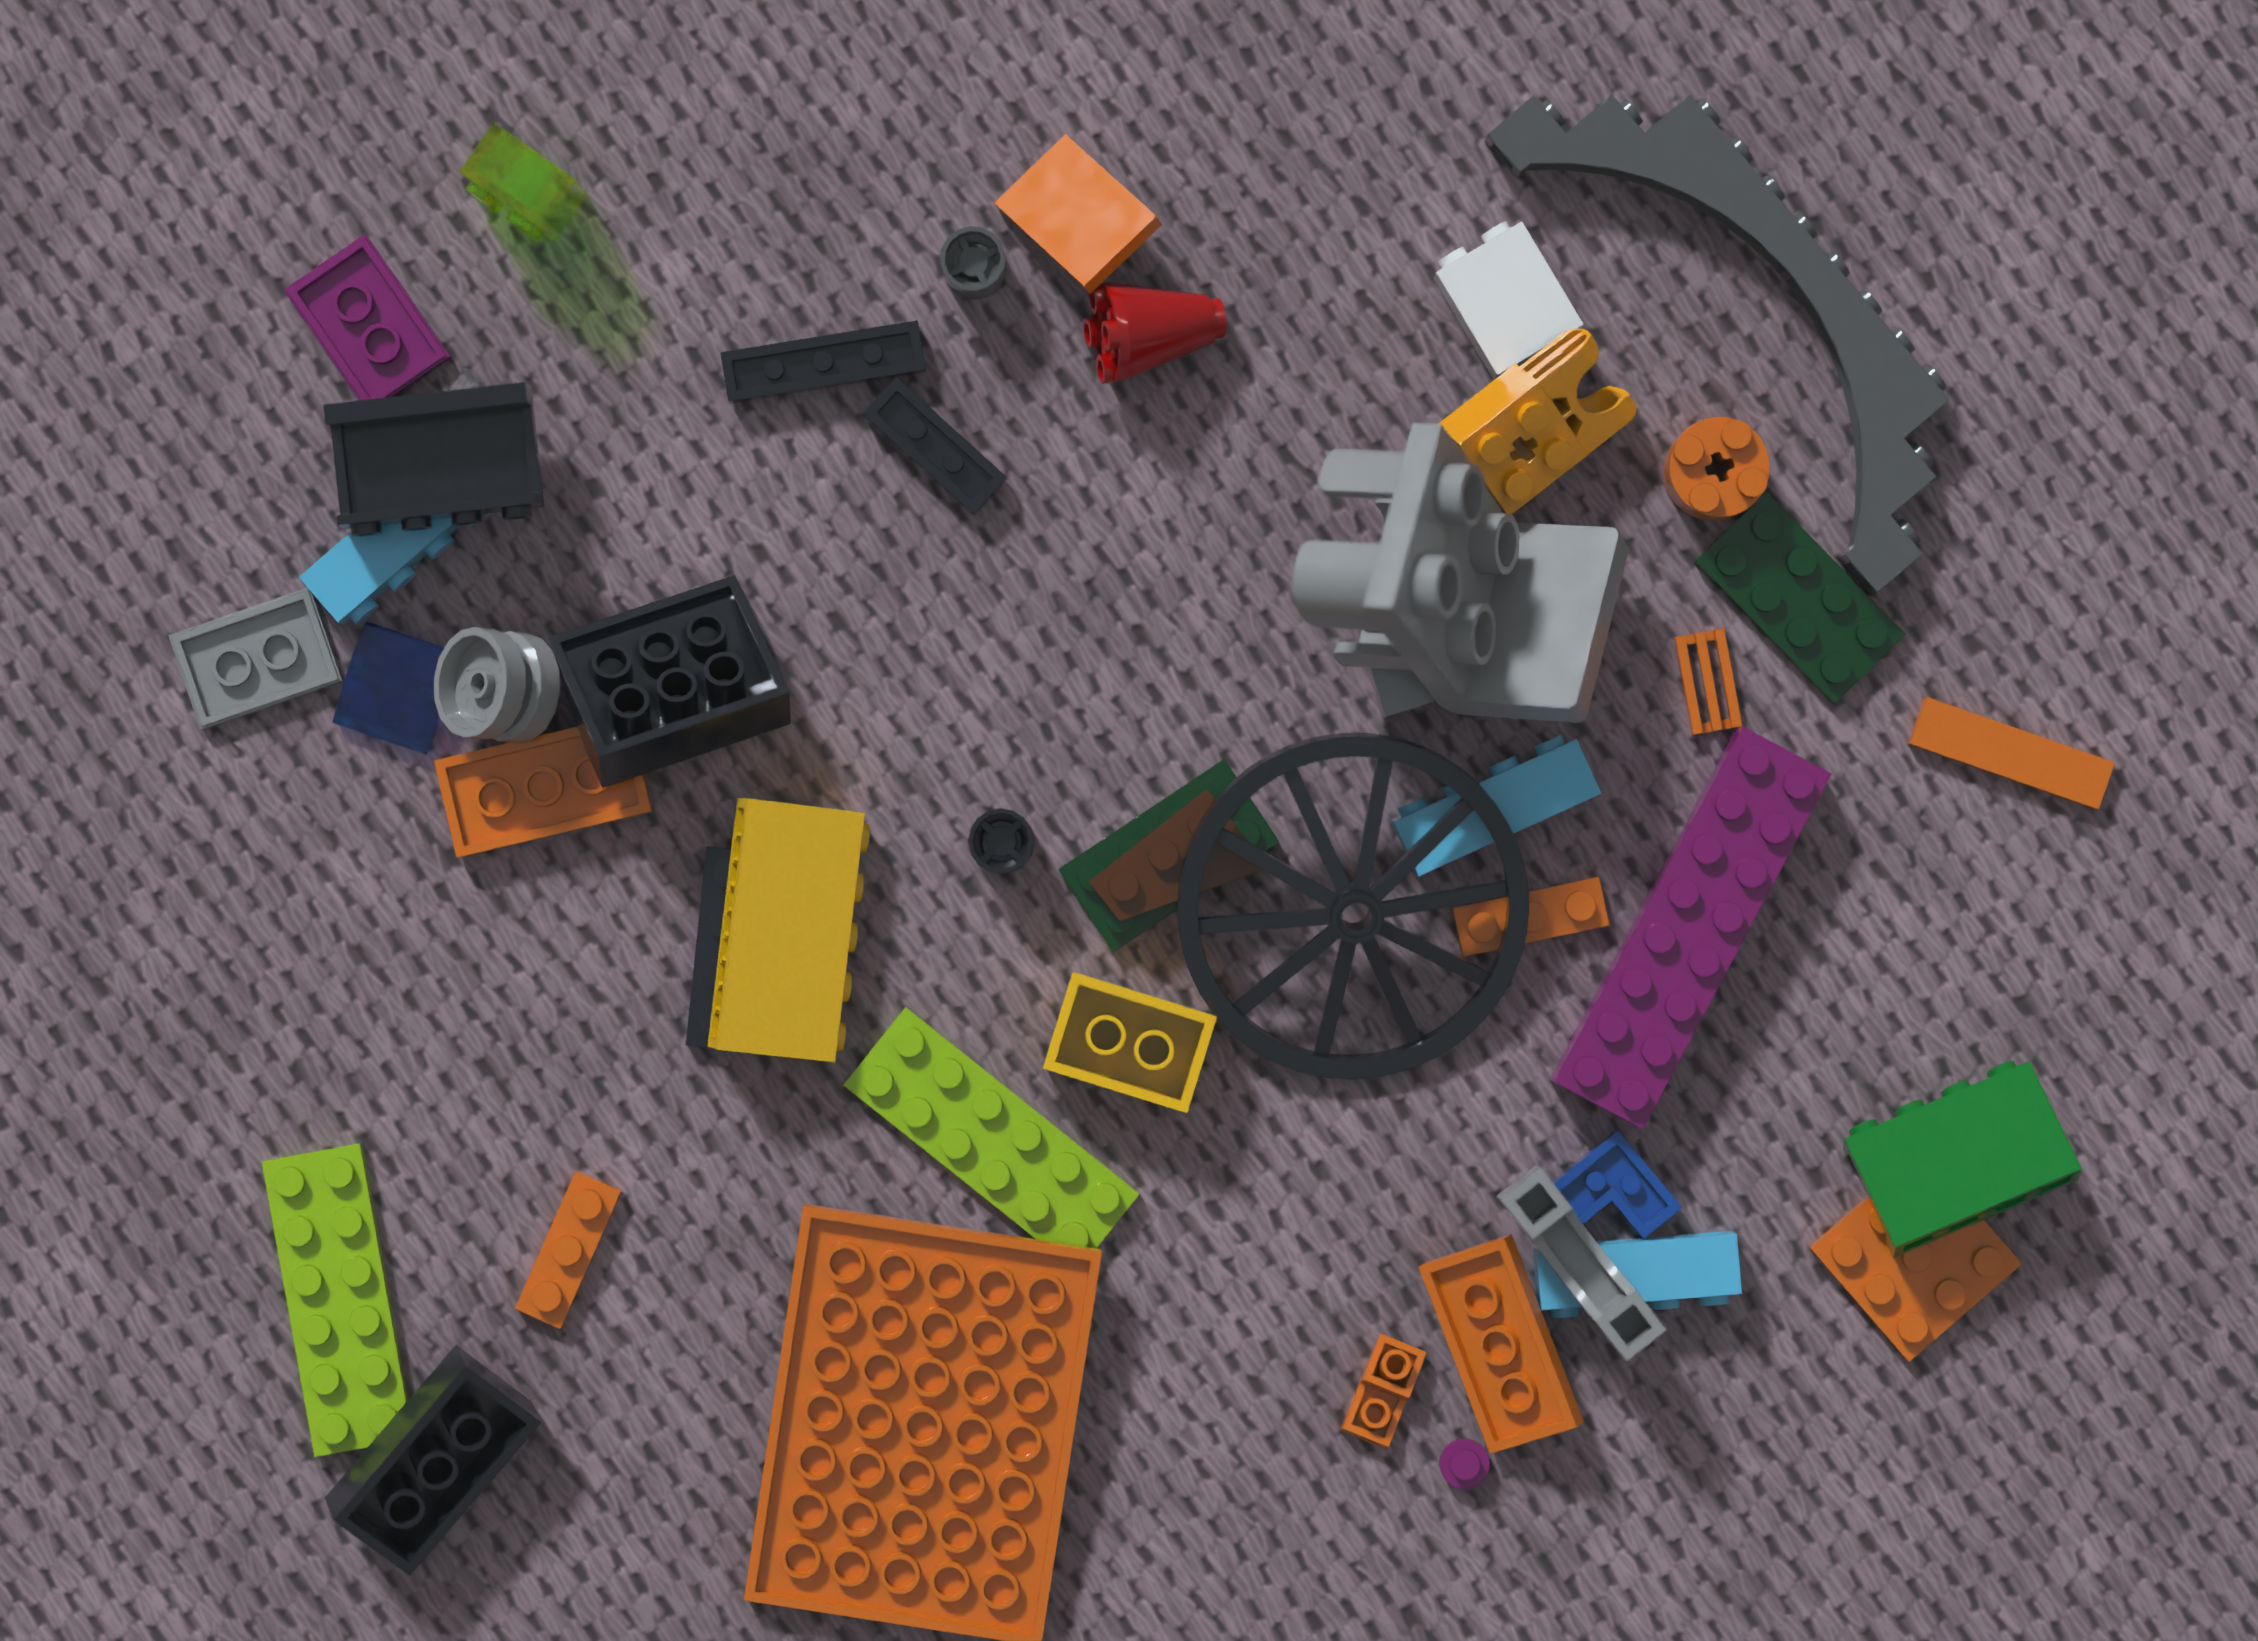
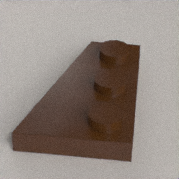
[1089,789,1263,921]

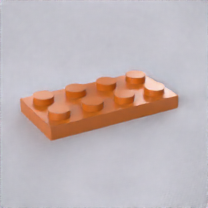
[434,727,653,858]
[1418,1234,1584,1454]

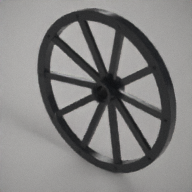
[1177,732,1529,1079]

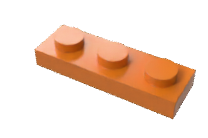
[1452,877,1610,957]
[515,1171,623,1329]

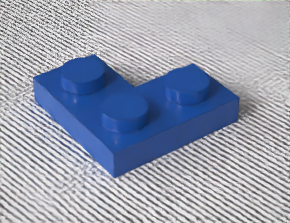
[1552,1129,1682,1239]

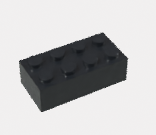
[325,1345,542,1576]

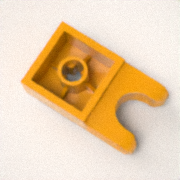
[1438,329,1637,515]

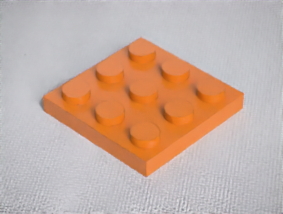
[1809,1196,2022,1362]

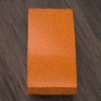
[1340,1333,1427,1449]

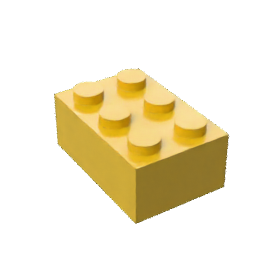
[1043,971,1217,1113]

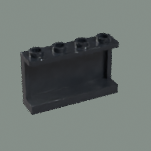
[323,382,545,537]

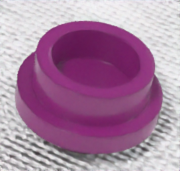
[1439,1438,1490,1489]

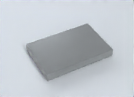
[168,588,344,730]

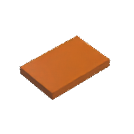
[994,134,1162,294]

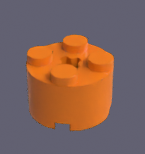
[1663,417,1770,522]

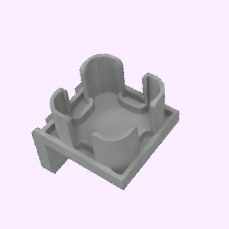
[1293,423,1629,723]

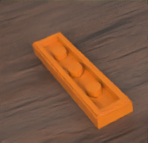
[1908,697,2115,810]

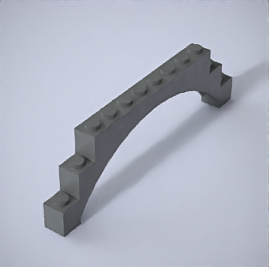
[1485,94,1950,595]

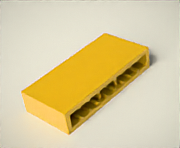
[707,798,870,1062]

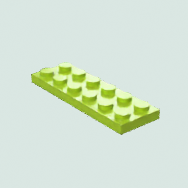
[843,1007,1140,1249]
[261,1143,408,1457]

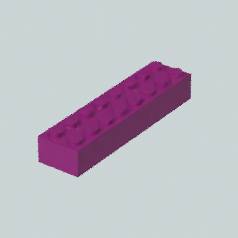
[1549,726,1832,1129]

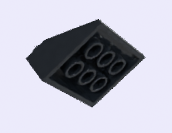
[547,575,791,788]

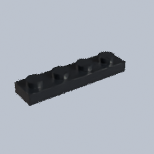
[720,320,926,404]
[686,846,731,1048]

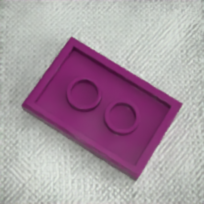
[284,234,452,400]

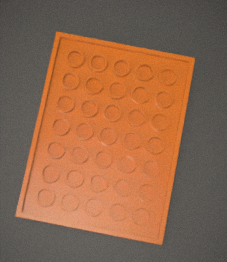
[744,1204,1102,1641]

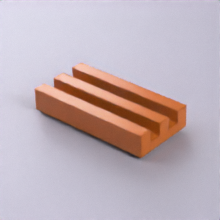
[1674,628,1742,736]

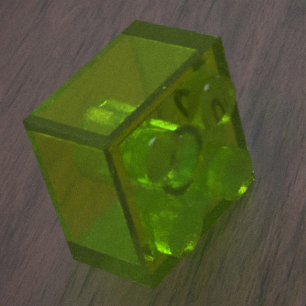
[459,122,588,243]

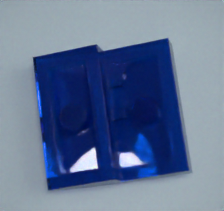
[332,621,445,755]

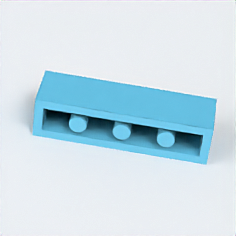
[299,514,487,626]
[1391,735,1602,877]
[1532,1231,1742,1318]

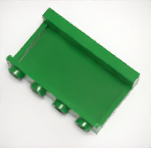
[1843,1061,2082,1258]

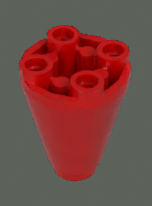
[1083,282,1227,384]

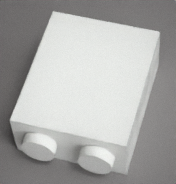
[1433,221,1584,380]

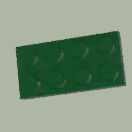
[1694,492,1906,704]
[1058,759,1279,952]

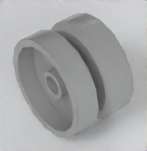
[434,627,560,743]

